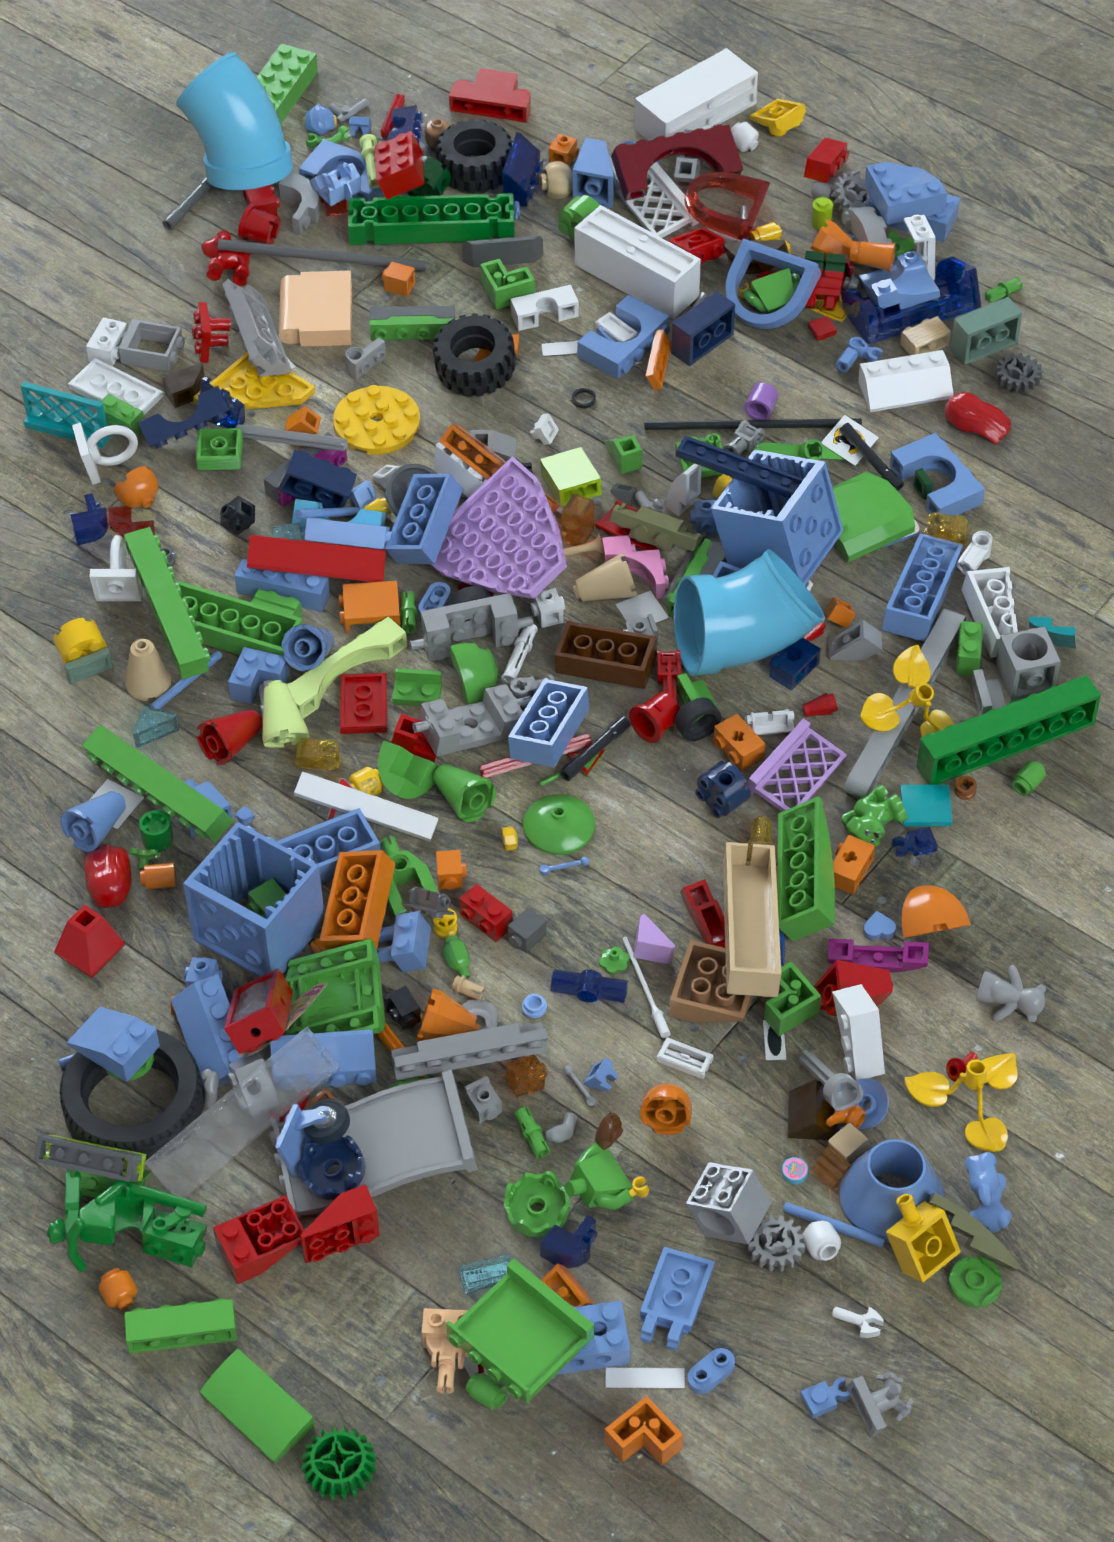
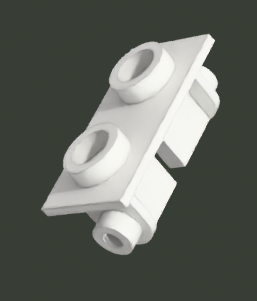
[745,709,794,735]

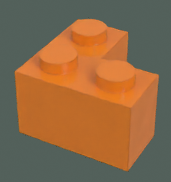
[604,1396,683,1466]

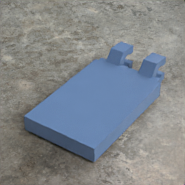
[640,1247,715,1351]

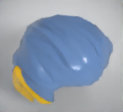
[303,103,337,136]

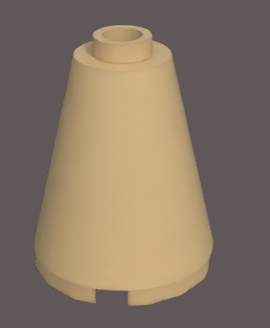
[573,553,638,602]
[125,639,171,701]

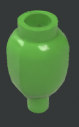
[442,935,471,979]

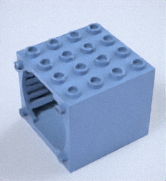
[711,450,844,585]
[183,822,325,977]

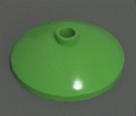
[523,794,595,855]

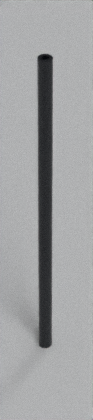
[644,418,862,430]

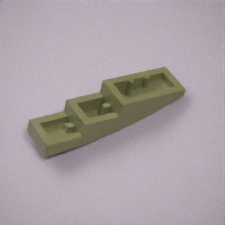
[927,1193,1020,1271]

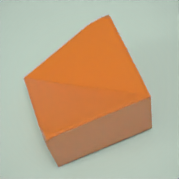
[825,597,856,628]

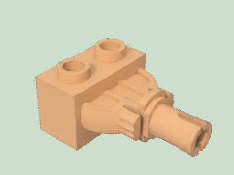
[422,1308,468,1394]

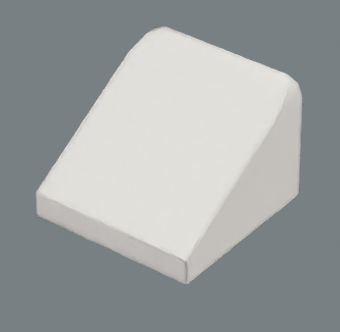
[372,465,400,489]

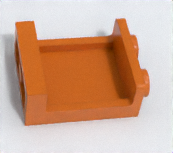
[339,581,400,633]

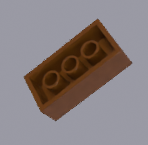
[554,621,657,689]

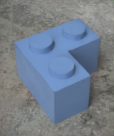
[228,647,290,704]

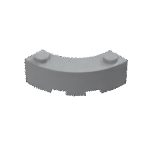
[842,206,895,268]

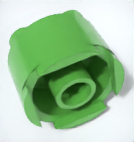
[558,195,600,241]

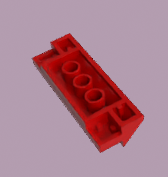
[247,535,386,582]

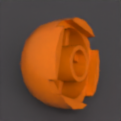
[113,466,159,509]
[640,1083,692,1135]

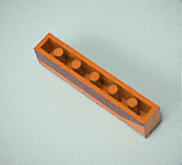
[439,424,560,515]

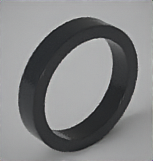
[572,388,596,409]

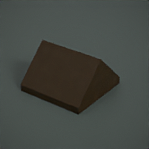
[787,1079,840,1140]

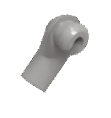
[634,491,665,512]
[201,1069,219,1108]
[546,1113,577,1143]

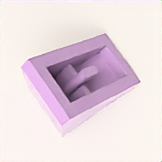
[633,914,676,964]

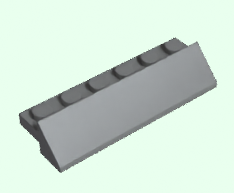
[223,279,292,377]
[391,1022,548,1080]

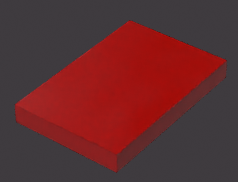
[340,673,387,734]

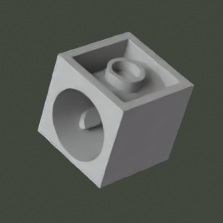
[996,627,1061,700]
[686,1162,771,1245]

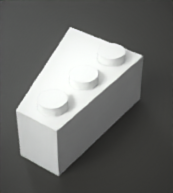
[832,984,885,1081]

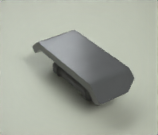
[462,235,543,267]

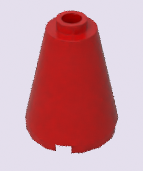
[197,709,262,765]

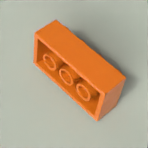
[319,850,395,950]

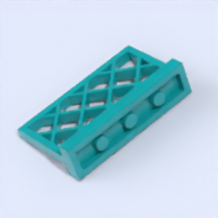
[21,381,112,449]

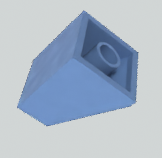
[573,138,613,208]

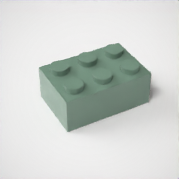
[950,297,1023,365]

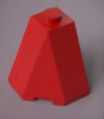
[813,960,893,1016]

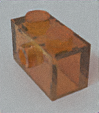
[560,493,594,546]

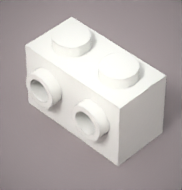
[86,318,127,367]

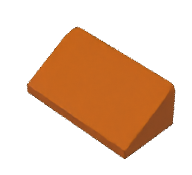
[541,1263,595,1307]

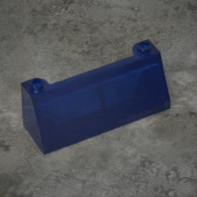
[841,256,982,344]

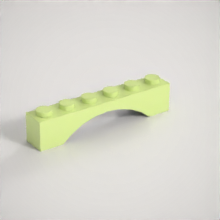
[287,617,407,719]

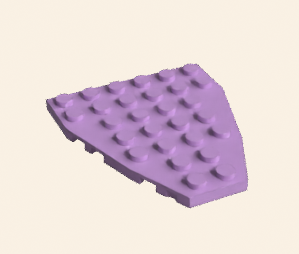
[431,456,567,599]

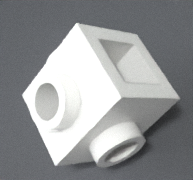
[531,588,565,628]

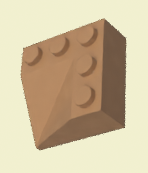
[669,940,754,1023]

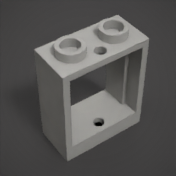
[119,319,185,372]

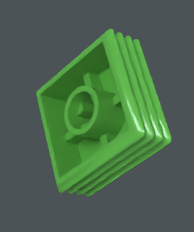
[196,428,243,471]

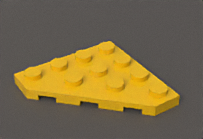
[193,351,316,411]

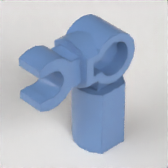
[836,337,882,373]

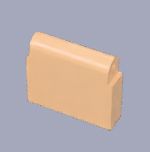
[279,271,352,347]

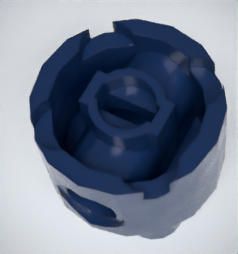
[695,761,751,818]

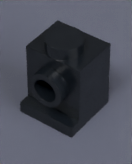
[383,986,421,1030]

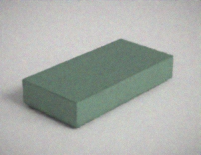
[64,647,113,685]

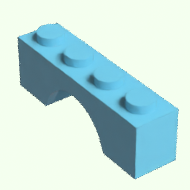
[291,499,387,532]

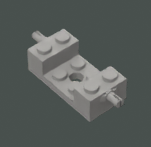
[410,593,533,661]
[412,684,531,756]

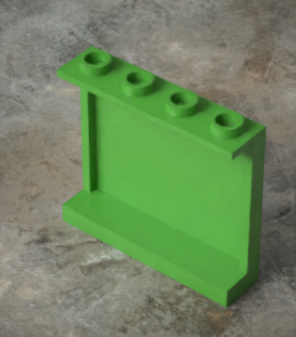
[446,1259,594,1404]

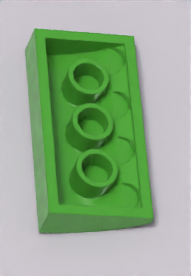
[199,1348,315,1464]

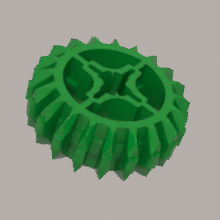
[301,1425,377,1501]

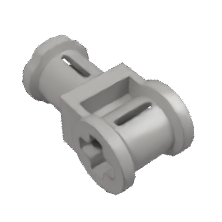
[723,420,765,456]
[510,674,555,708]

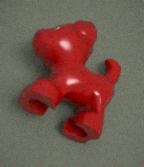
[201,230,252,287]

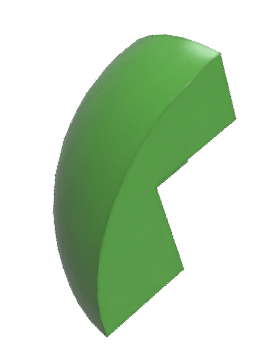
[450,643,498,705]
[378,740,439,799]

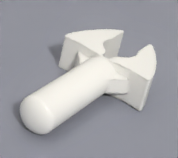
[832,1307,884,1338]

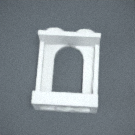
[904,215,935,280]

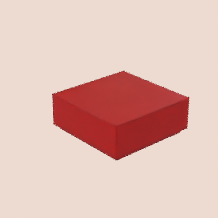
[808,316,837,341]

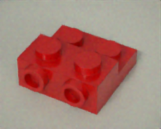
[667,227,726,264]

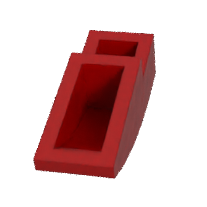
[680,879,725,948]

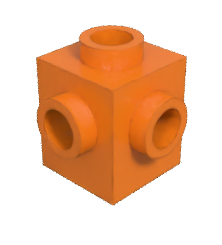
[549,134,579,166]

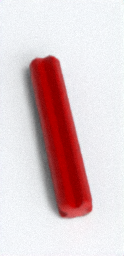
[380,93,405,138]

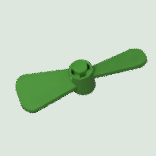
[753,439,864,460]

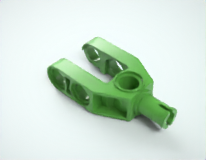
[381,836,439,922]

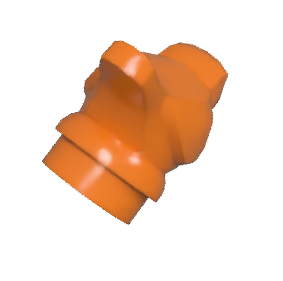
[826,1104,866,1129]

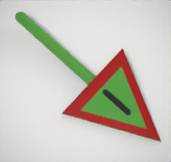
[539,750,606,786]

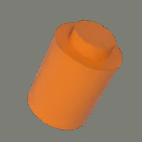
[140,863,176,890]

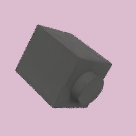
[508,908,547,953]

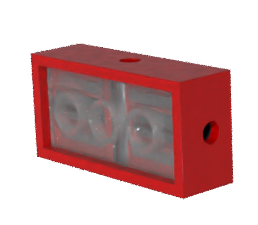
[224,968,293,1054]

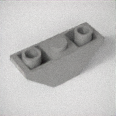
[467,430,517,460]

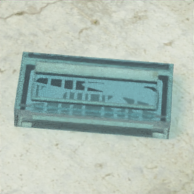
[458,1254,511,1294]

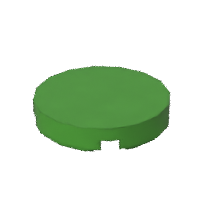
[948,1256,1002,1308]

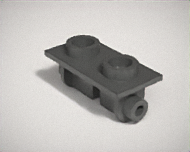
[402,886,454,918]

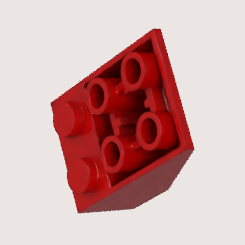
[300,1184,380,1264]
[213,1195,305,1285]

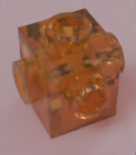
[506,1054,547,1097]

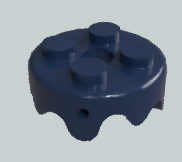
[298,1135,366,1200]

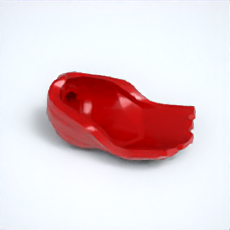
[944,392,1011,445]
[84,844,131,908]

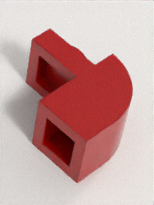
[391,713,436,763]

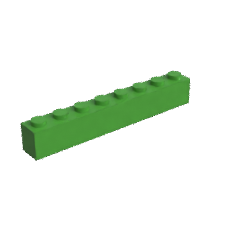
[124,527,211,680]
[82,725,233,843]

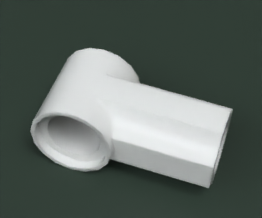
[956,531,993,575]

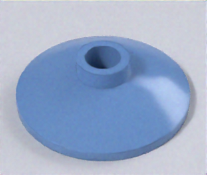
[856,1078,889,1130]

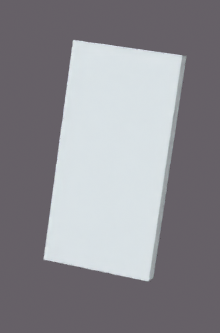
[68,358,163,415]

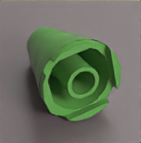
[433,764,496,822]

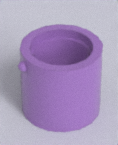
[744,383,779,420]

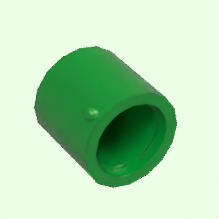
[139,810,173,852]

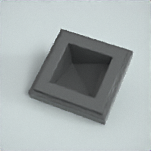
[610,483,637,507]

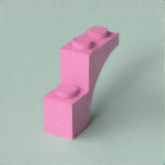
[602,535,669,599]

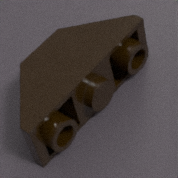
[724,239,789,274]

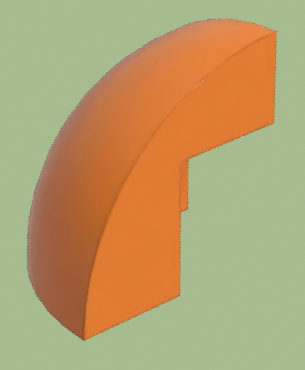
[902,885,971,938]

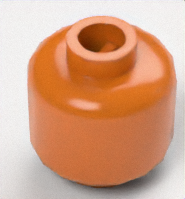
[98,1268,138,1310]

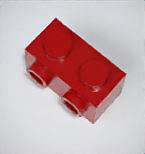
[459,883,513,942]

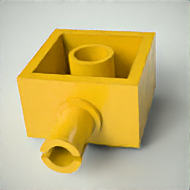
[886,1194,961,1283]

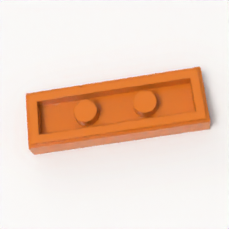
[646,329,671,391]

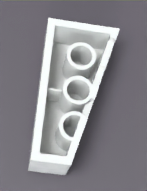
[961,567,1018,658]

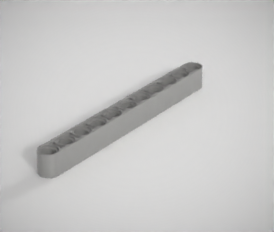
[844,609,967,798]

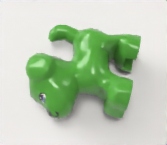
[841,784,908,847]

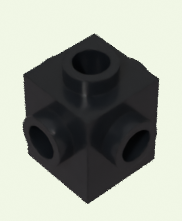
[220,496,255,535]

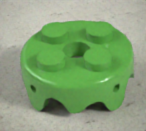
[504,1171,570,1238]

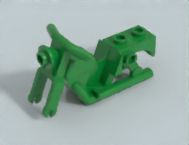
[47,1171,207,1272]

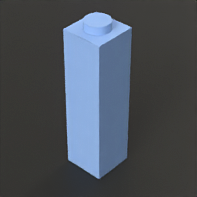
[304,518,392,549]

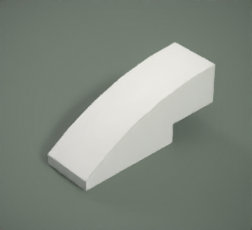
[665,463,702,516]

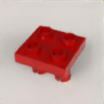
[192,302,231,363]

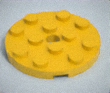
[333,385,420,455]

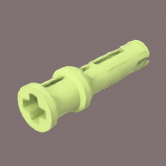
[359,134,379,188]

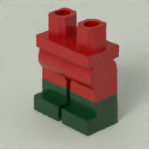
[804,251,847,311]

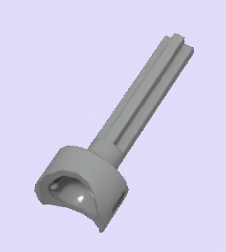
[799,1050,863,1111]

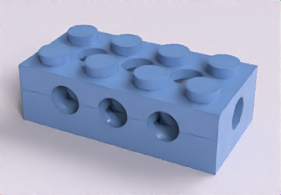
[556,1301,630,1375]

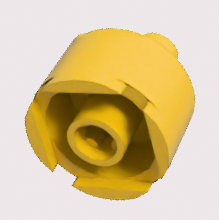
[53,618,107,664]

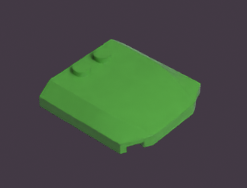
[832,471,915,562]
[285,939,385,1035]

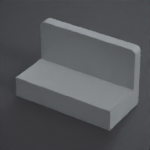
[971,669,1006,716]

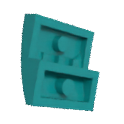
[1028,617,1076,648]
[900,785,952,826]

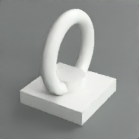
[72,423,138,485]
[90,535,142,601]

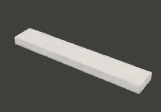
[294,771,438,842]

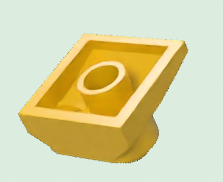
[749,99,806,137]

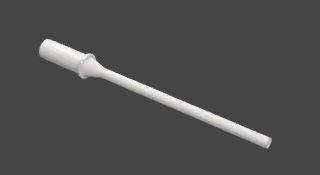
[622,937,671,1038]

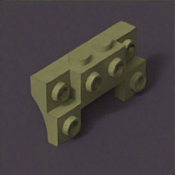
[610,503,707,551]

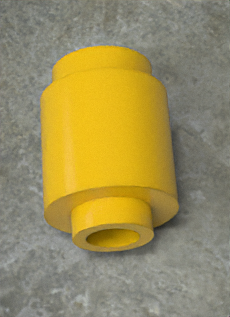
[750,222,782,241]

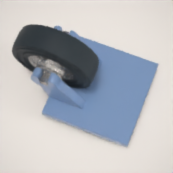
[275,1099,350,1178]

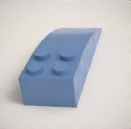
[882,533,963,642]

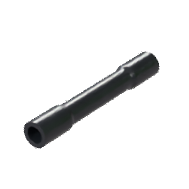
[839,423,904,491]
[559,716,631,781]

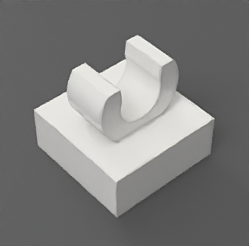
[530,413,559,445]

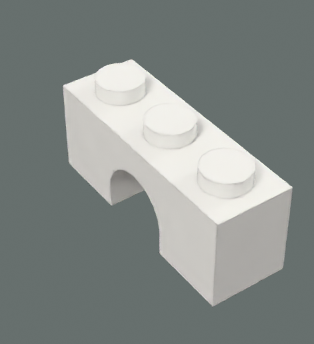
[510,285,579,331]

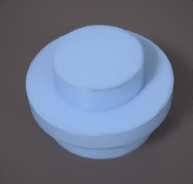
[522,994,547,1018]

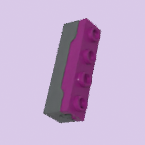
[264,432,347,507]

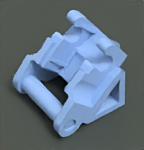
[310,162,361,206]

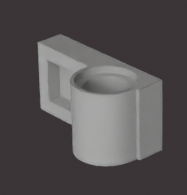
[345,338,386,380]

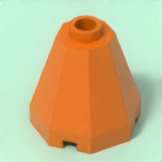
[811,219,857,265]
[416,988,480,1041]

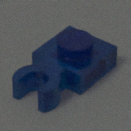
[892,827,938,857]

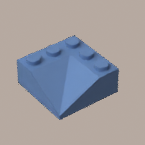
[865,162,947,225]

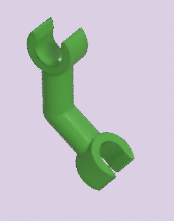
[306,125,351,148]

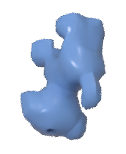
[965,1152,1012,1234]

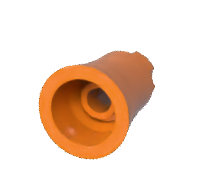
[849,241,896,272]

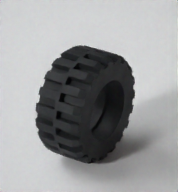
[436,119,514,194]
[432,313,516,397]

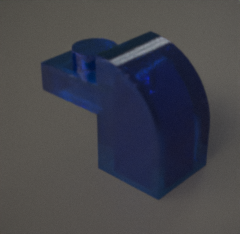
[71,493,109,546]
[540,1215,598,1268]

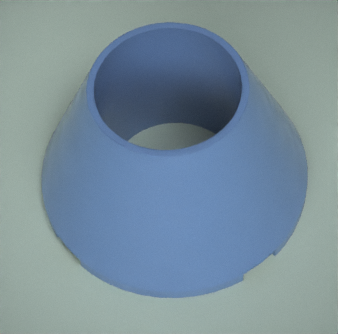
[839,1139,945,1243]

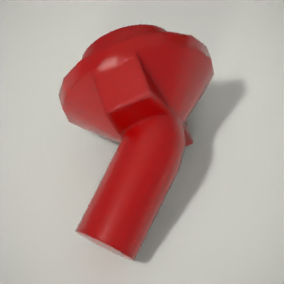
[946,1051,978,1082]

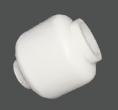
[731,122,759,152]
[803,1221,841,1260]

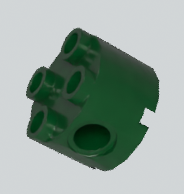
[407,156,451,196]

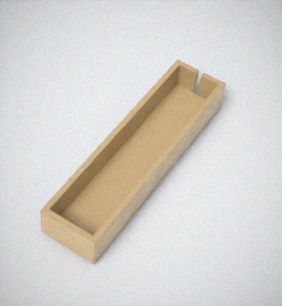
[723,842,781,997]

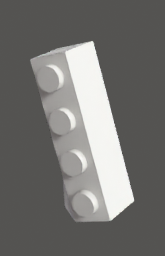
[434,442,487,498]

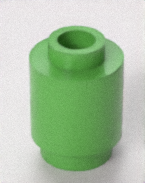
[1012,761,1046,796]
[465,1372,508,1410]

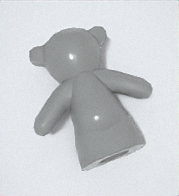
[976,965,1046,1023]

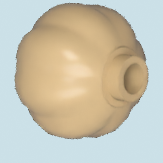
[539,161,573,199]

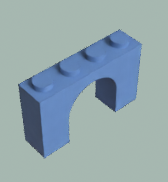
[299,139,383,201]
[577,294,670,379]
[889,433,985,524]

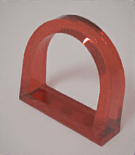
[684,172,770,241]

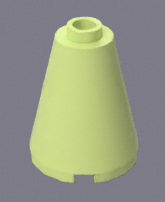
[262,680,309,748]

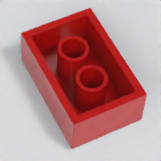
[375,131,424,199]

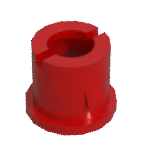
[238,204,281,245]
[629,692,680,743]

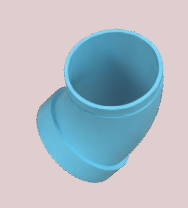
[176,52,293,190]
[674,549,825,676]

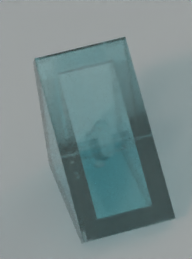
[132,706,180,749]

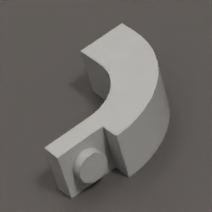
[674,129,702,184]
[279,172,320,235]

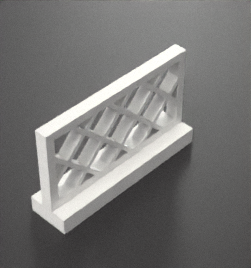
[615,162,699,238]

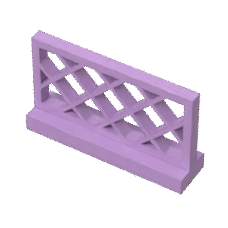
[745,718,847,812]

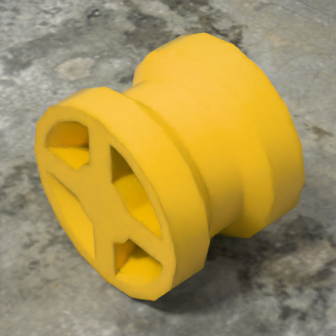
[433,908,458,939]

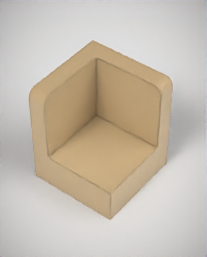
[828,1122,868,1170]

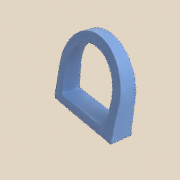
[726,238,821,329]

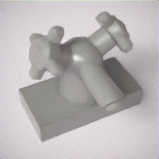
[847,1373,913,1438]

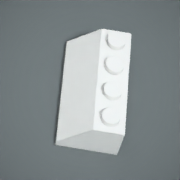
[858,350,954,412]

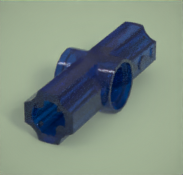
[550,969,628,1003]

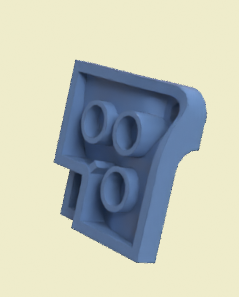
[859,251,940,310]

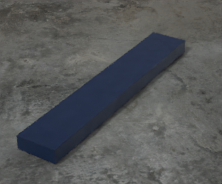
[675,435,804,498]

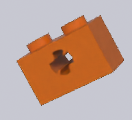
[713,714,766,771]
[833,835,875,895]

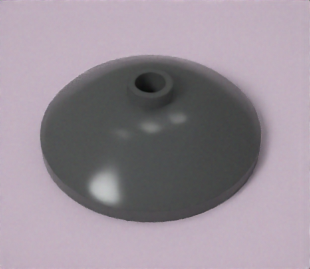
[386,464,438,517]

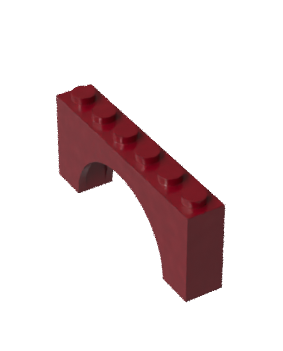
[611,124,743,201]

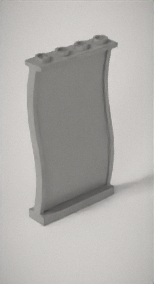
[270,1070,478,1220]

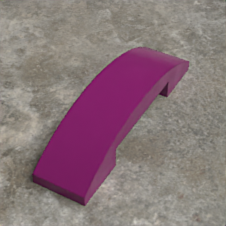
[827,939,929,972]

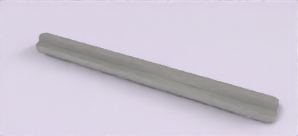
[236,424,348,451]

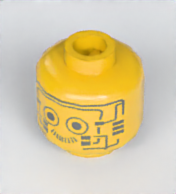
[349,766,384,796]

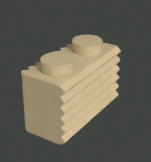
[900,316,951,355]

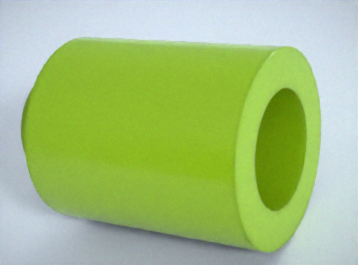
[811,197,833,230]

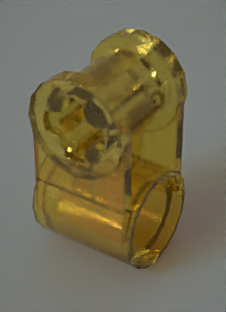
[924,513,969,544]
[295,738,342,770]

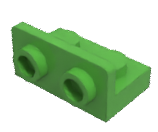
[392,668,442,706]

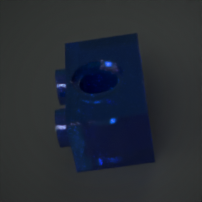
[769,637,821,691]

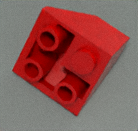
[54,905,125,978]

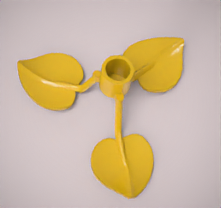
[860,645,955,737]
[904,1053,1018,1152]

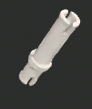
[501,624,538,685]

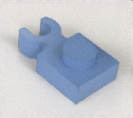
[800,1377,851,1419]

